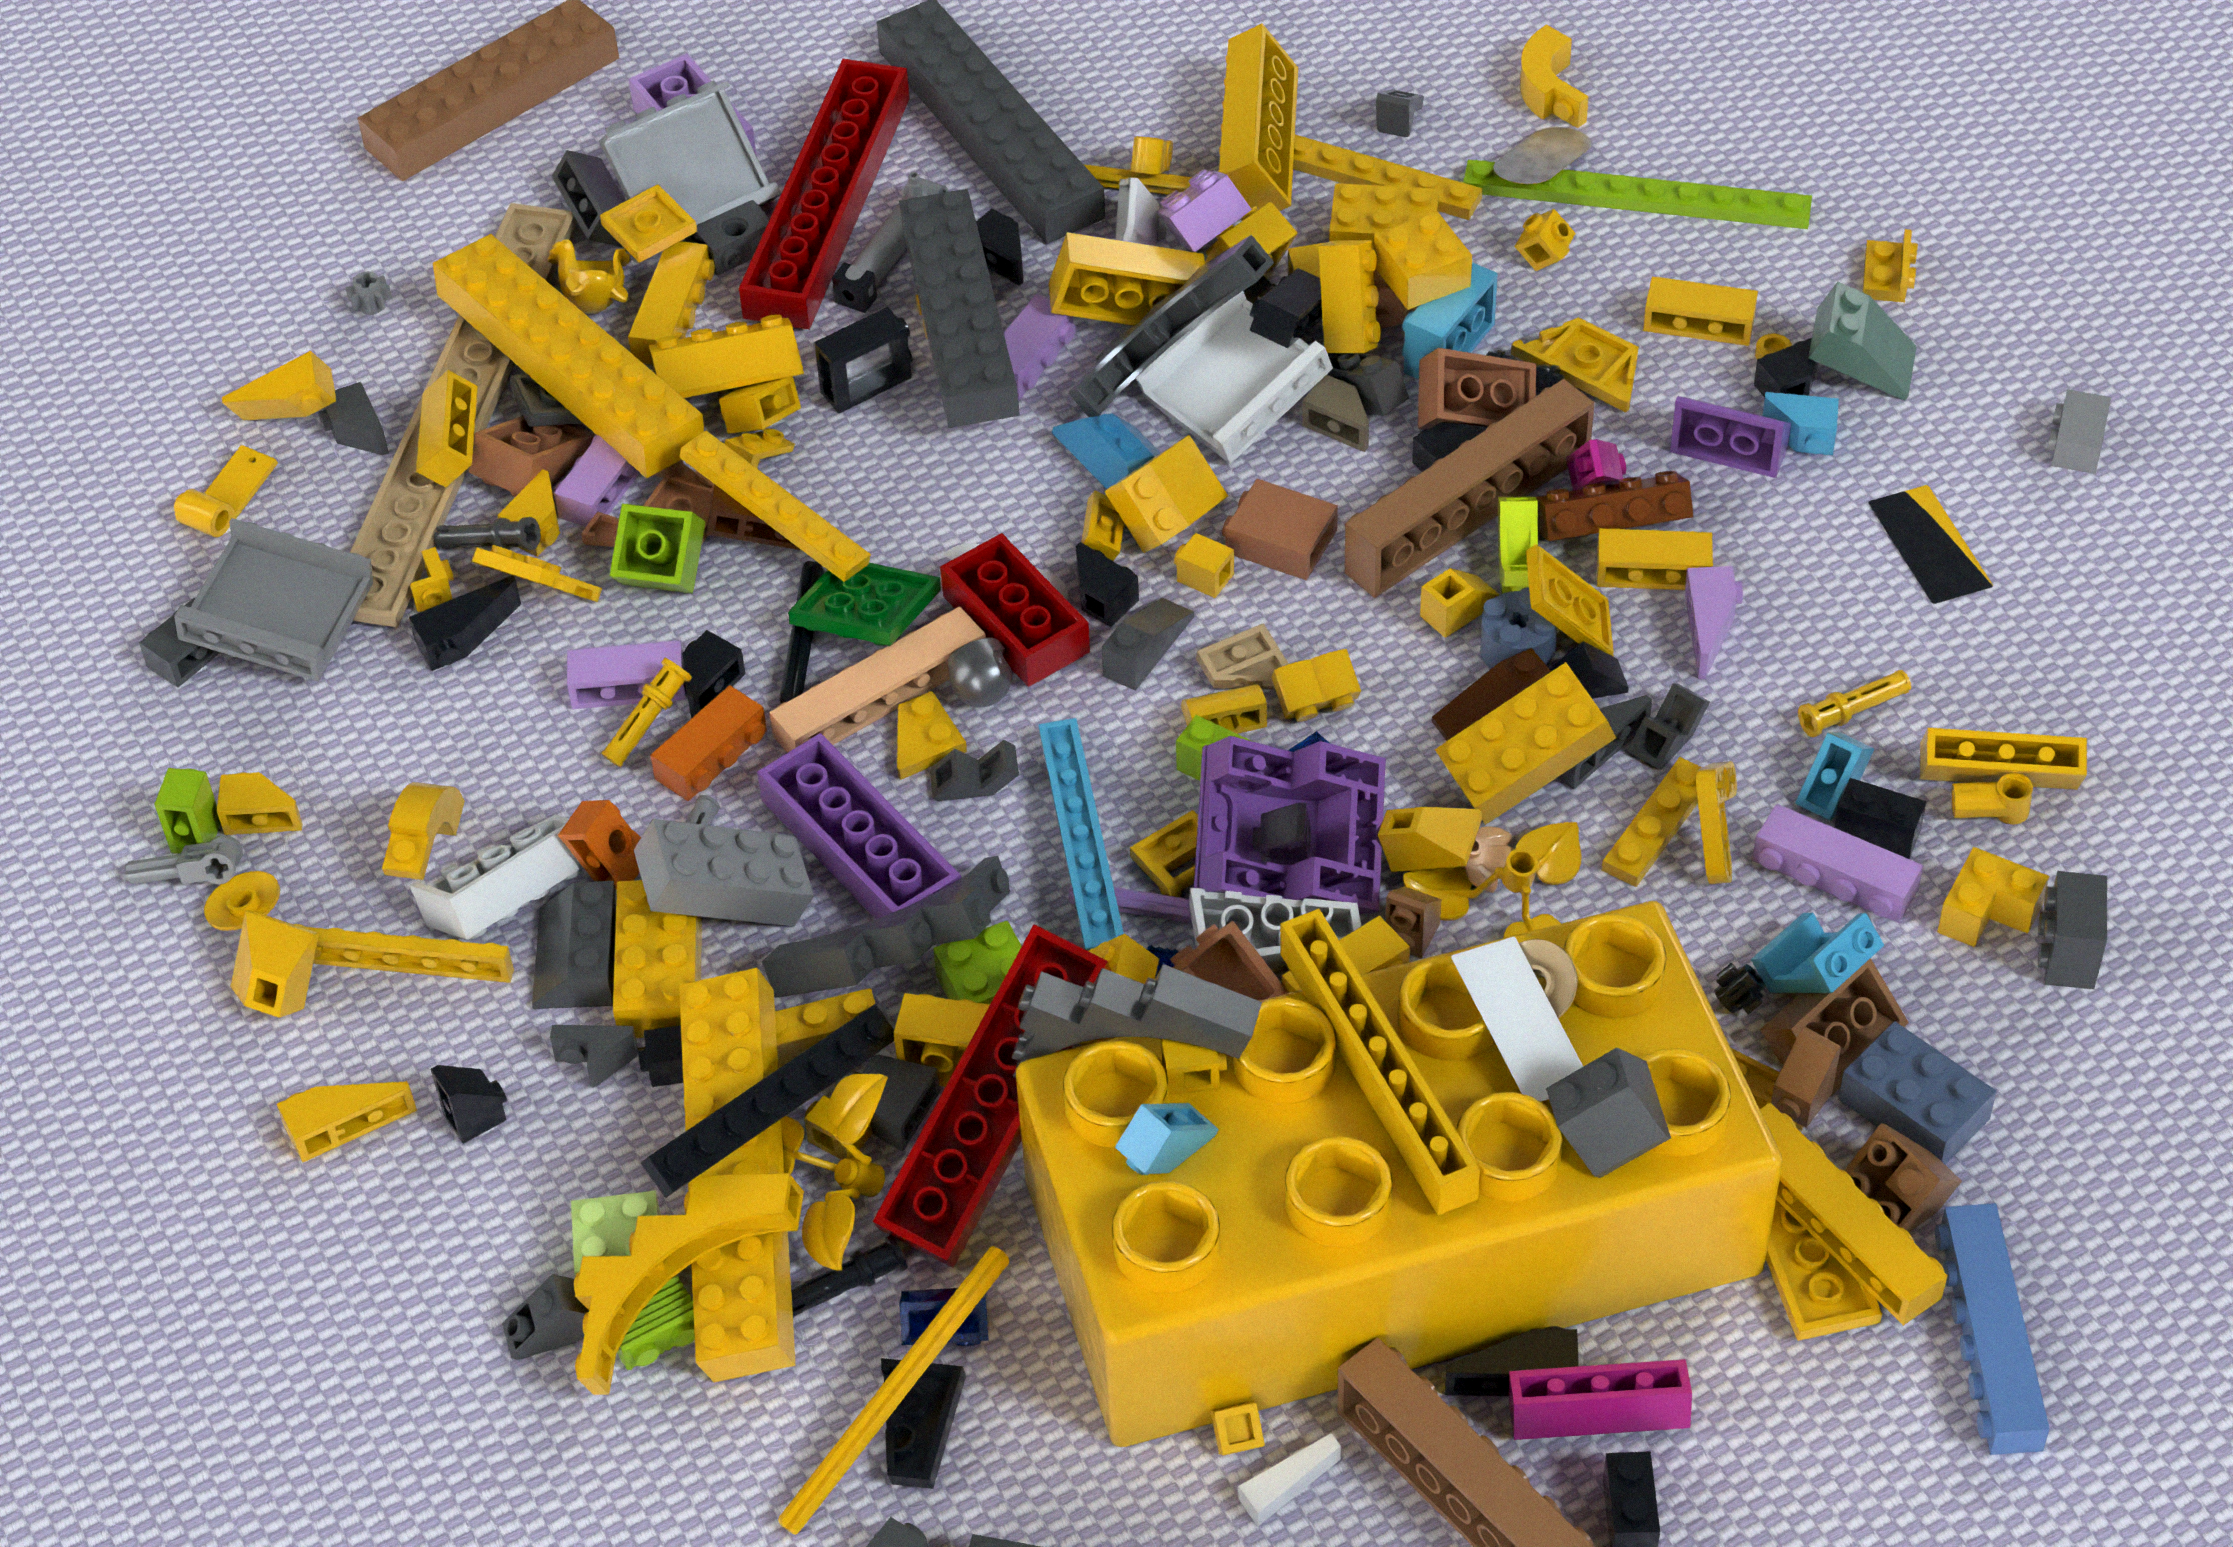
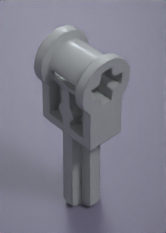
[125,835,243,885]

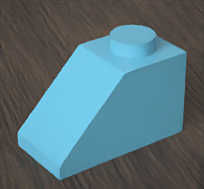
[1762,392,1839,455]
[1795,732,1874,820]
[1115,1103,1219,1175]

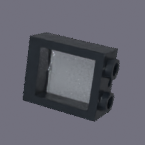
[814,307,913,414]

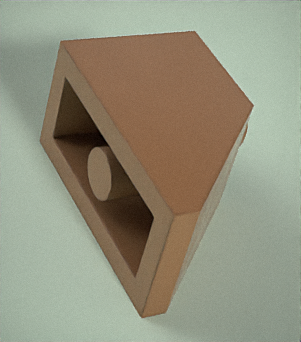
[1771,1026,1841,1128]

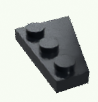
[881,1358,966,1489]

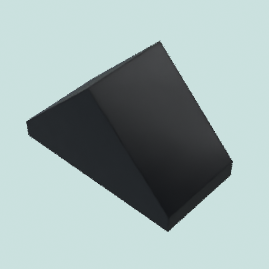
[1549,641,1629,699]

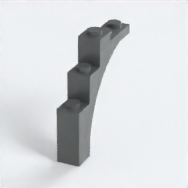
[1068,235,1274,417]
[762,856,1010,998]
[1011,964,1262,1078]

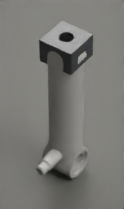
[832,172,948,313]

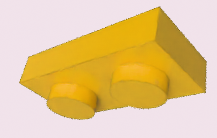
[1081,490,1124,561]

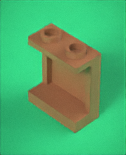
[1170,921,1289,1001]

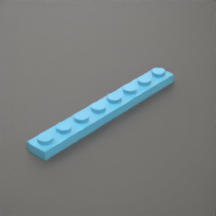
[1038,718,1124,951]

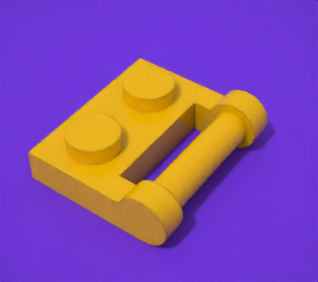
[1130,810,1198,897]

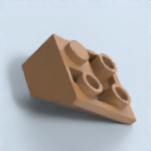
[1844,1123,1962,1232]

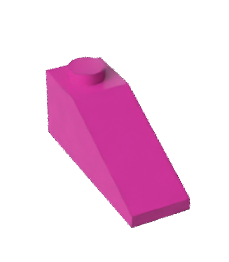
[1566,439,1626,491]

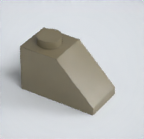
[1302,375,1369,452]

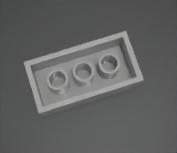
[634,819,814,926]

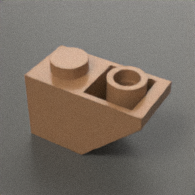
[1385,886,1441,959]

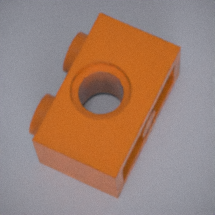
[558,800,641,890]

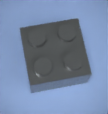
[2038,871,2107,990]

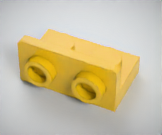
[1862,229,1918,303]

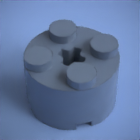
[1480,588,1558,669]

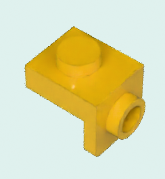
[410,547,454,612]

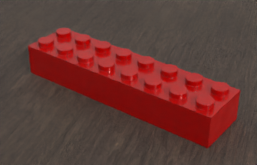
[872,924,1111,1268]

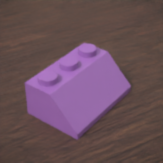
[1670,396,1791,478]

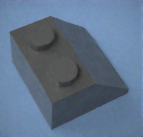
[1546,1048,1671,1178]

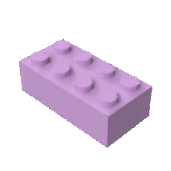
[628,54,757,156]

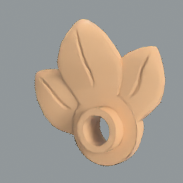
[1461,826,1515,893]

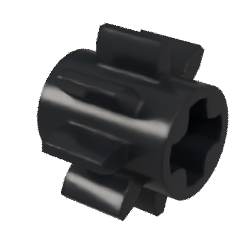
[1714,963,1766,1015]

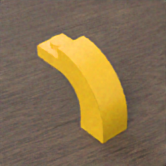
[1520,24,1589,128]
[382,782,465,880]

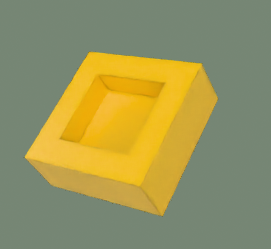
[1210,1401,1265,1456]

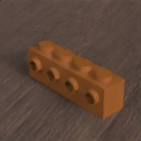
[1536,471,1693,541]

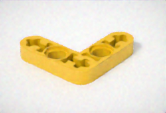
[1696,761,1737,884]

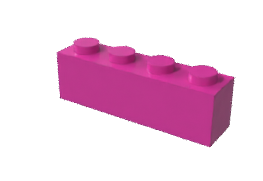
[1509,1359,1692,1440]

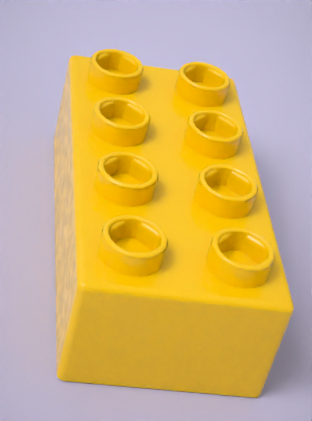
[1016,901,1783,1447]

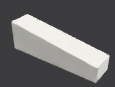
[1238,1433,1341,1527]

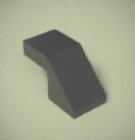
[1627,683,1710,769]
[930,740,1019,801]

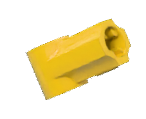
[1951,773,2033,825]

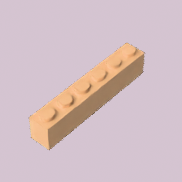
[769,606,986,753]

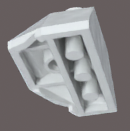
[1115,178,1167,248]

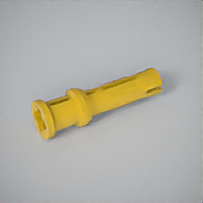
[601,657,692,768]
[1798,670,1911,737]

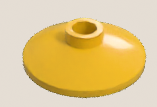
[204,871,280,931]

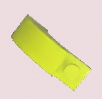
[1498,497,1538,594]

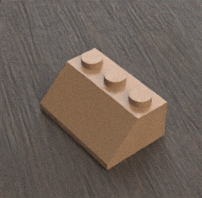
[1760,958,1909,1096]

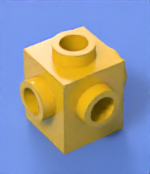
[1514,209,1576,271]

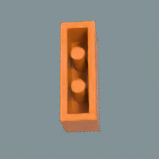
[650,685,767,801]

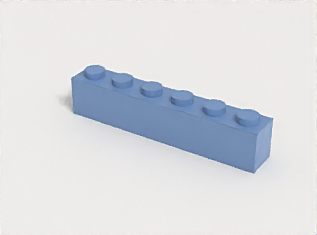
[1935,1203,2050,1455]

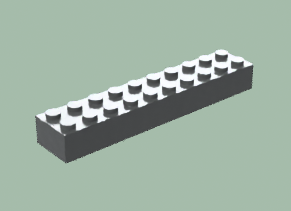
[876,0,1106,244]

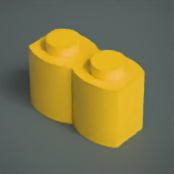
[1271,649,1361,722]

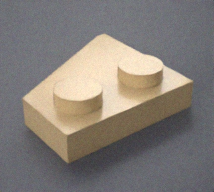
[1196,623,1289,689]

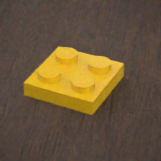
[600,184,698,263]

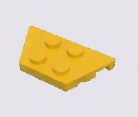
[1511,317,1639,413]
[471,545,602,602]

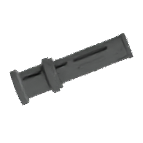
[434,517,541,550]

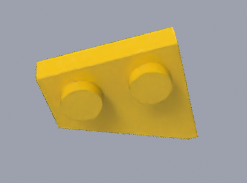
[897,691,967,780]

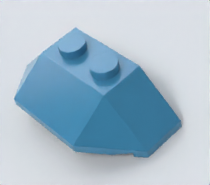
[1052,413,1161,489]

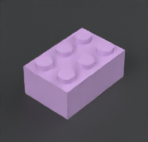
[1157,169,1252,252]

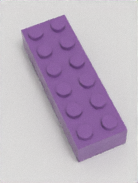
[757,733,961,919]

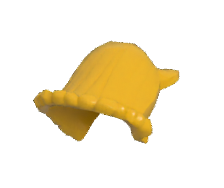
[547,239,631,314]

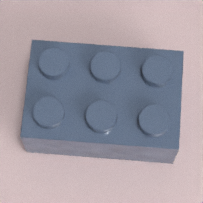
[1838,1021,1997,1165]

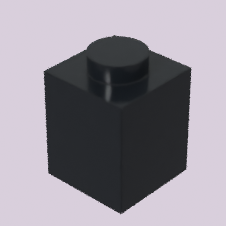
[638,1025,683,1087]

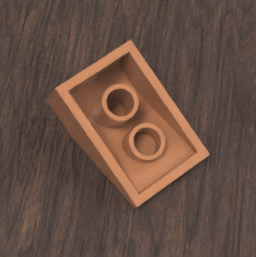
[1418,348,1536,430]
[469,415,596,497]

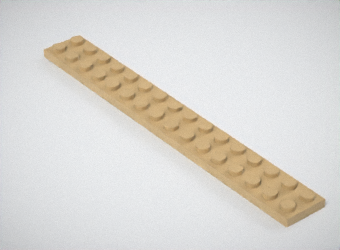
[350,203,577,628]

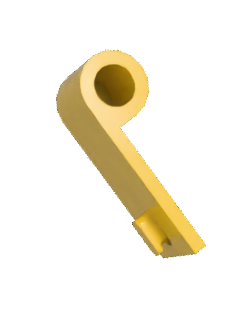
[174,445,278,538]

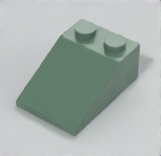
[1808,281,1916,401]

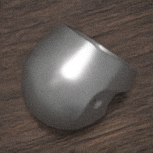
[948,638,1012,707]

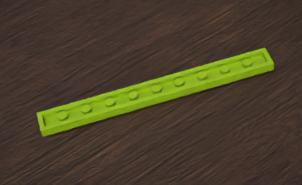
[1463,159,1812,229]

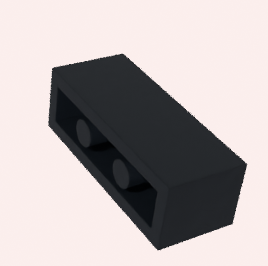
[1249,268,1322,348]

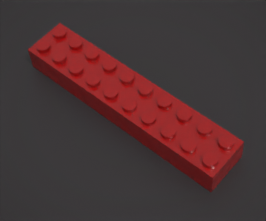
[739,58,910,330]

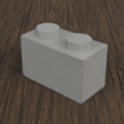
[2047,389,2111,474]

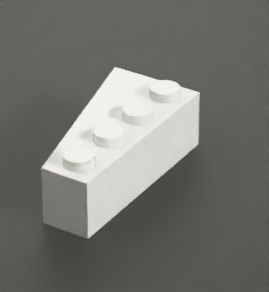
[409,815,583,940]
[1189,888,1361,969]

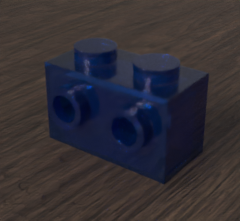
[899,1288,990,1346]

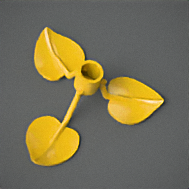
[1403,822,1582,938]
[781,1074,888,1271]

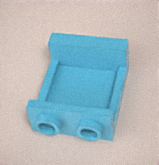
[1751,913,1884,993]

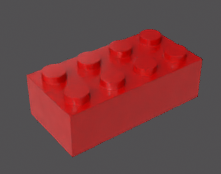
[940,533,1090,687]

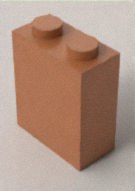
[1222,479,1338,581]

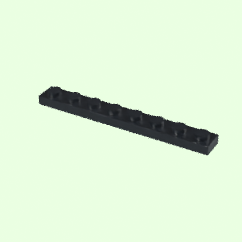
[641,1004,894,1198]

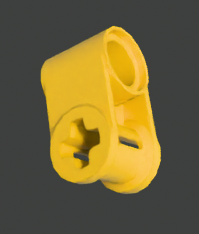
[1130,136,1173,175]

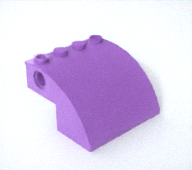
[1194,736,1386,915]

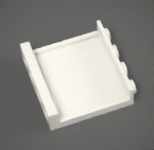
[1136,291,1333,464]

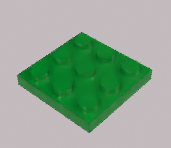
[788,562,941,646]

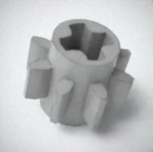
[346,271,392,315]

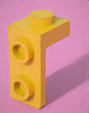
[724,428,795,468]

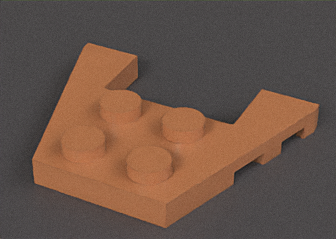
[581,460,714,547]

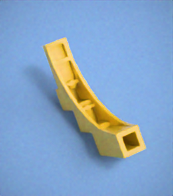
[574,1173,804,1395]

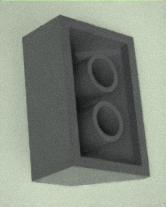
[532,881,617,1009]

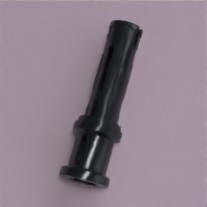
[791,1234,908,1318]

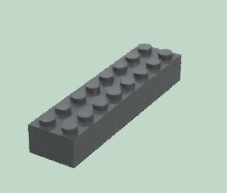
[899,189,1020,428]

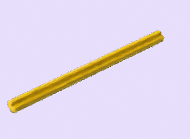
[778,1246,1010,1535]

